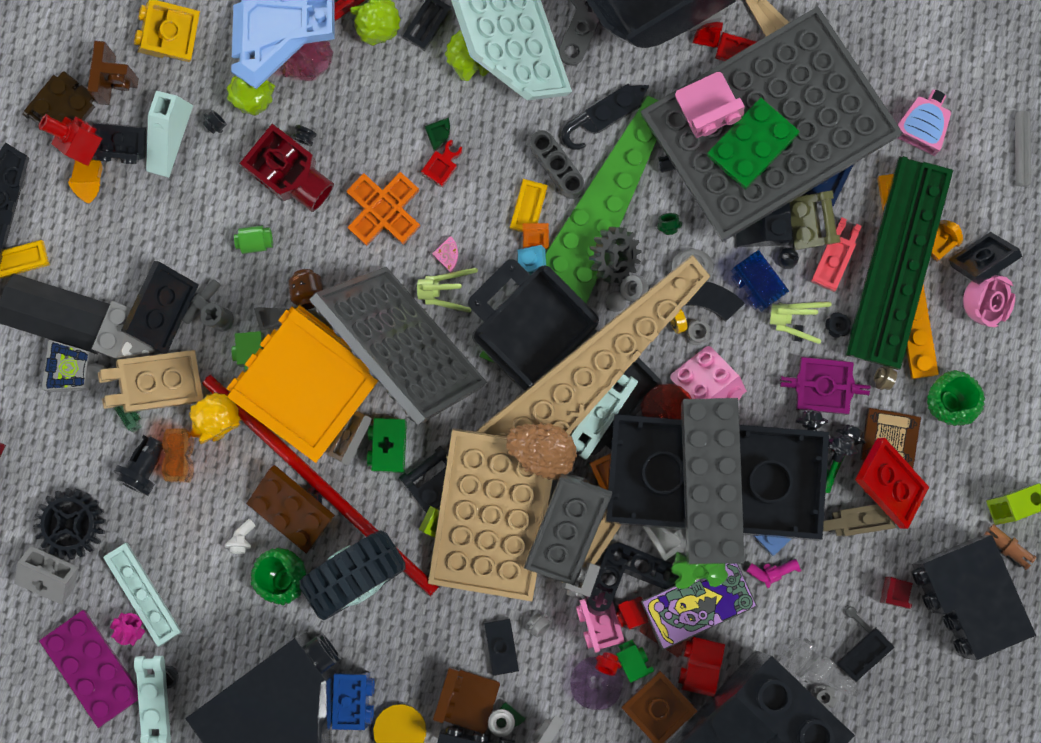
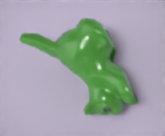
[671,552,728,589]

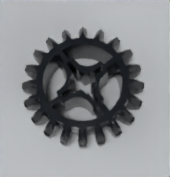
[33,488,106,560]

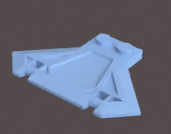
[231,0,335,89]

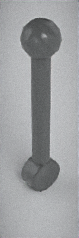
[845,607,872,633]

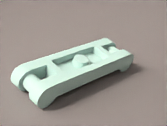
[570,374,638,460]
[134,656,171,743]

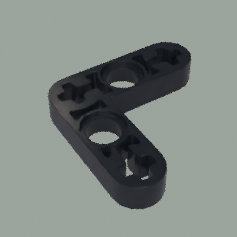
[586,542,679,616]

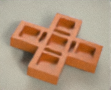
[346,172,421,246]

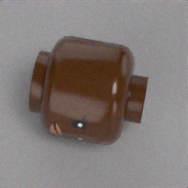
[288,269,323,310]

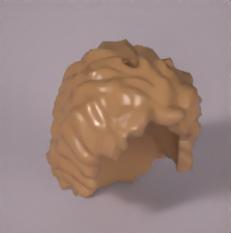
[506,422,577,480]

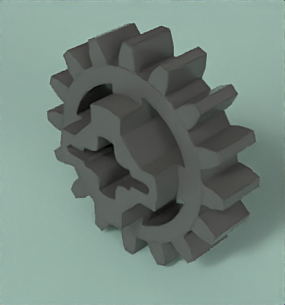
[589,227,642,284]

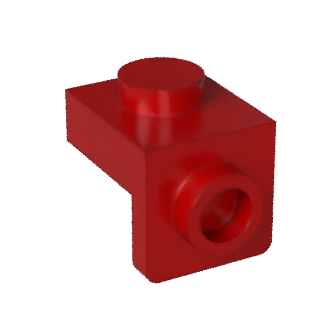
[615,596,648,631]

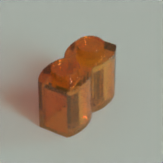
[162,429,194,483]

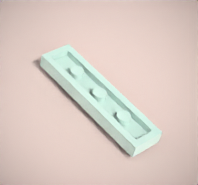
[103,543,182,647]

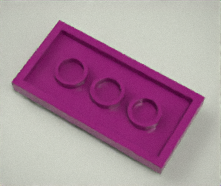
[39,610,138,728]

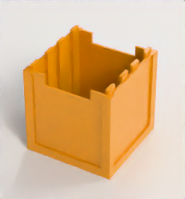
[226,305,379,463]

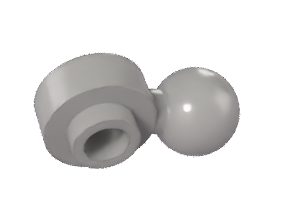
[606,275,648,312]

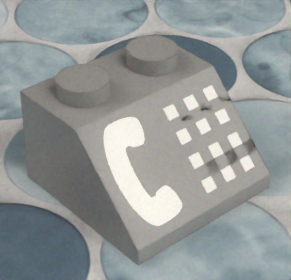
[92,301,155,360]

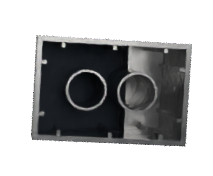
[185,632,341,743]
[668,650,855,743]

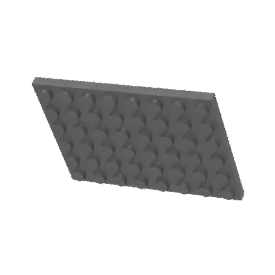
[641,6,903,242]

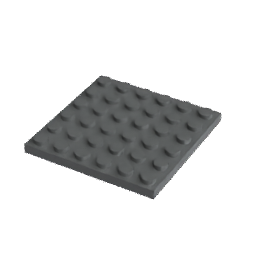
[309,266,488,425]

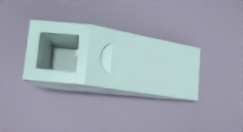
[146,91,193,178]

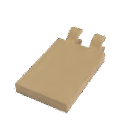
[97,350,203,413]

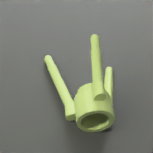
[417,268,478,313]
[770,302,832,344]

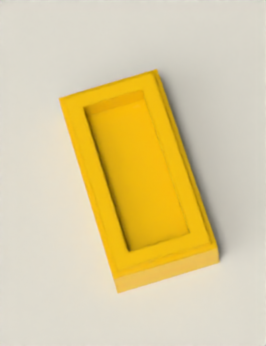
[510,179,548,232]
[0,240,50,279]

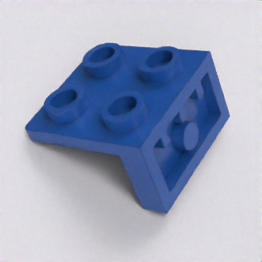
[332,672,375,730]

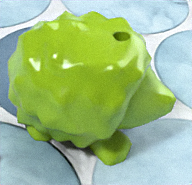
[350,0,401,46]
[445,30,489,81]
[227,76,275,116]

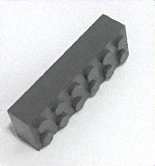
[681,398,745,565]

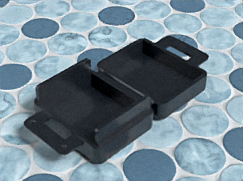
[468,259,668,455]

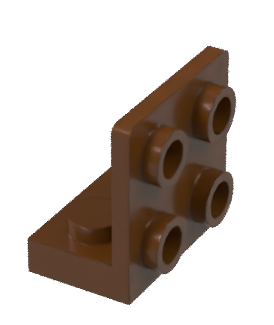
[433,666,500,733]

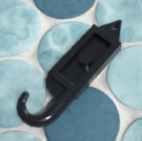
[561,83,649,150]

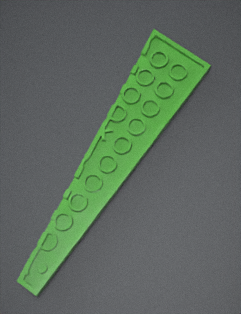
[479,96,659,364]

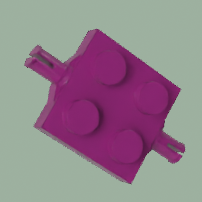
[780,357,870,415]

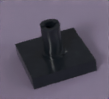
[948,232,1022,284]

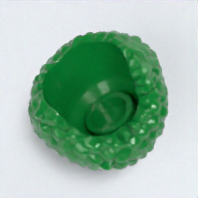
[927,370,985,426]
[251,548,306,606]

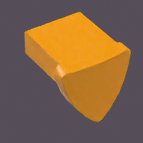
[68,160,103,203]
[931,220,963,262]

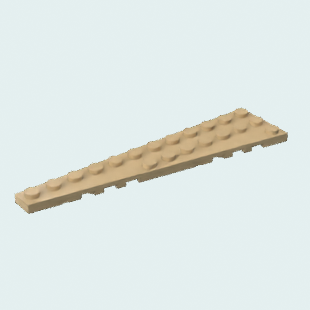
[446,254,710,459]

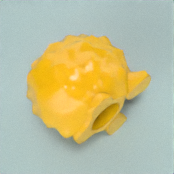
[189,393,241,444]

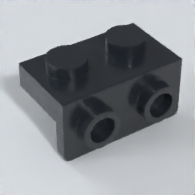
[93,122,147,164]

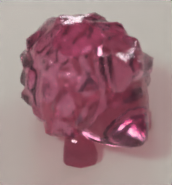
[281,41,334,81]

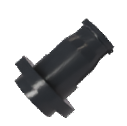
[114,435,167,496]

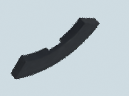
[684,281,745,322]

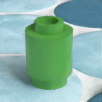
[234,225,273,254]

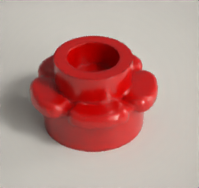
[595,652,621,676]

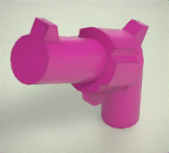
[746,559,801,589]

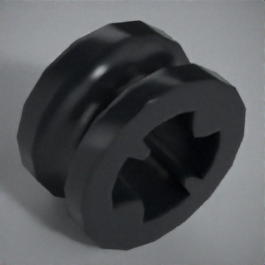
[291,125,317,146]

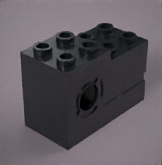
[911,535,1036,661]

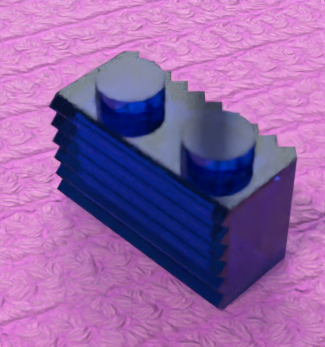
[731,250,789,313]

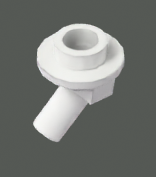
[224,519,255,554]

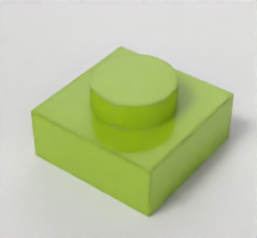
[419,506,440,537]

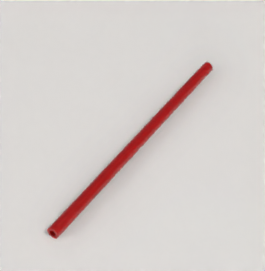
[202,374,439,597]

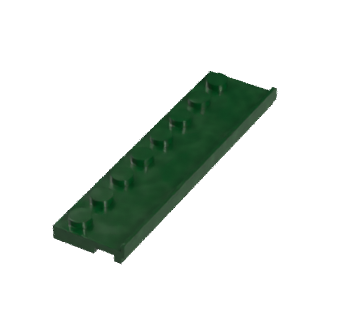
[845,156,953,370]

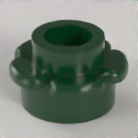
[657,213,682,235]

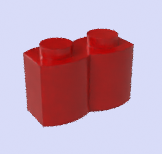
[678,637,725,697]

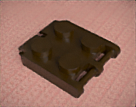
[22,71,95,132]

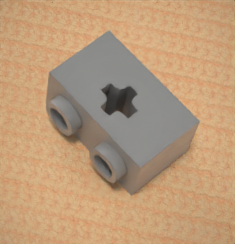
[14,546,78,605]

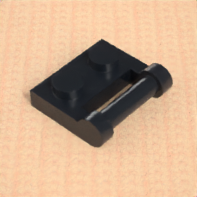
[399,445,448,513]

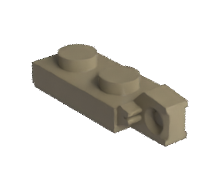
[823,504,896,537]

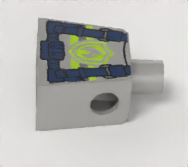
[41,340,107,392]

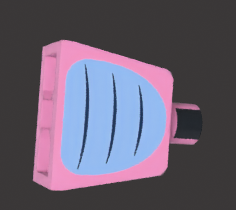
[897,90,951,156]

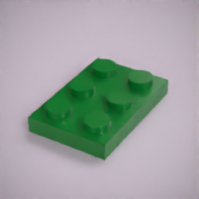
[707,98,800,190]

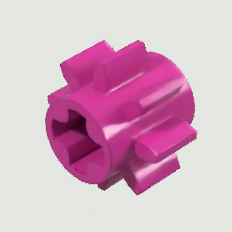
[110,612,145,646]

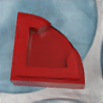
[692,22,723,48]

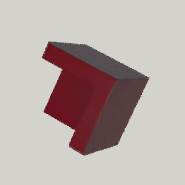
[880,577,913,609]

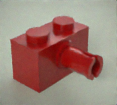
[39,114,102,166]

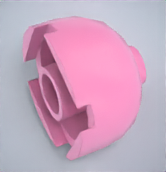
[963,275,1015,327]

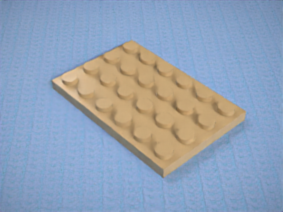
[428,428,553,601]

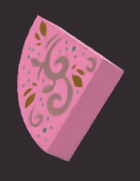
[432,236,458,273]

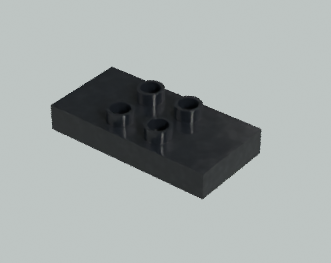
[605,414,829,541]

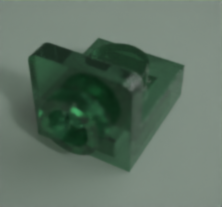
[114,393,142,433]

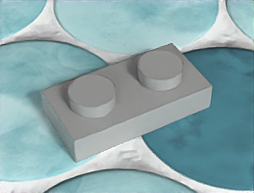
[328,411,372,466]

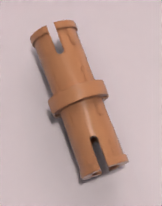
[983,524,1036,570]

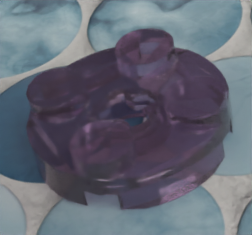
[570,656,623,710]

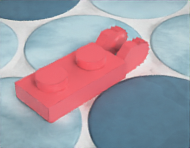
[811,217,861,292]

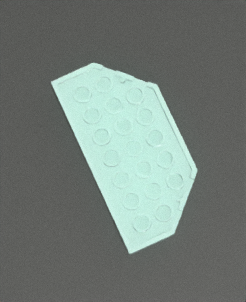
[451,0,572,101]

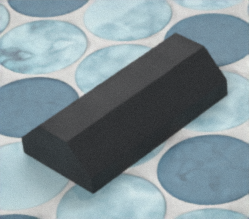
[0,274,110,355]

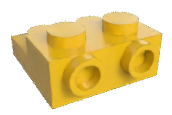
[134,0,200,62]

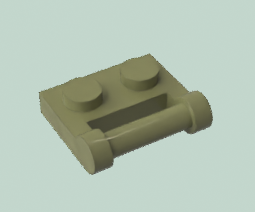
[789,191,841,250]

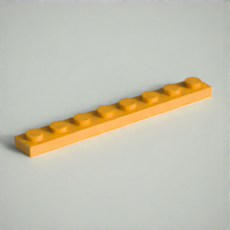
[877,174,939,379]

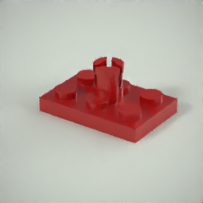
[855,437,929,529]

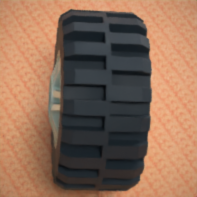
[300,530,405,620]

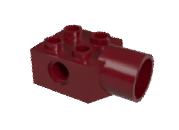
[239,123,334,212]

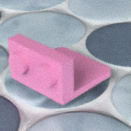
[675,72,745,139]
[670,346,747,400]
[576,592,625,653]

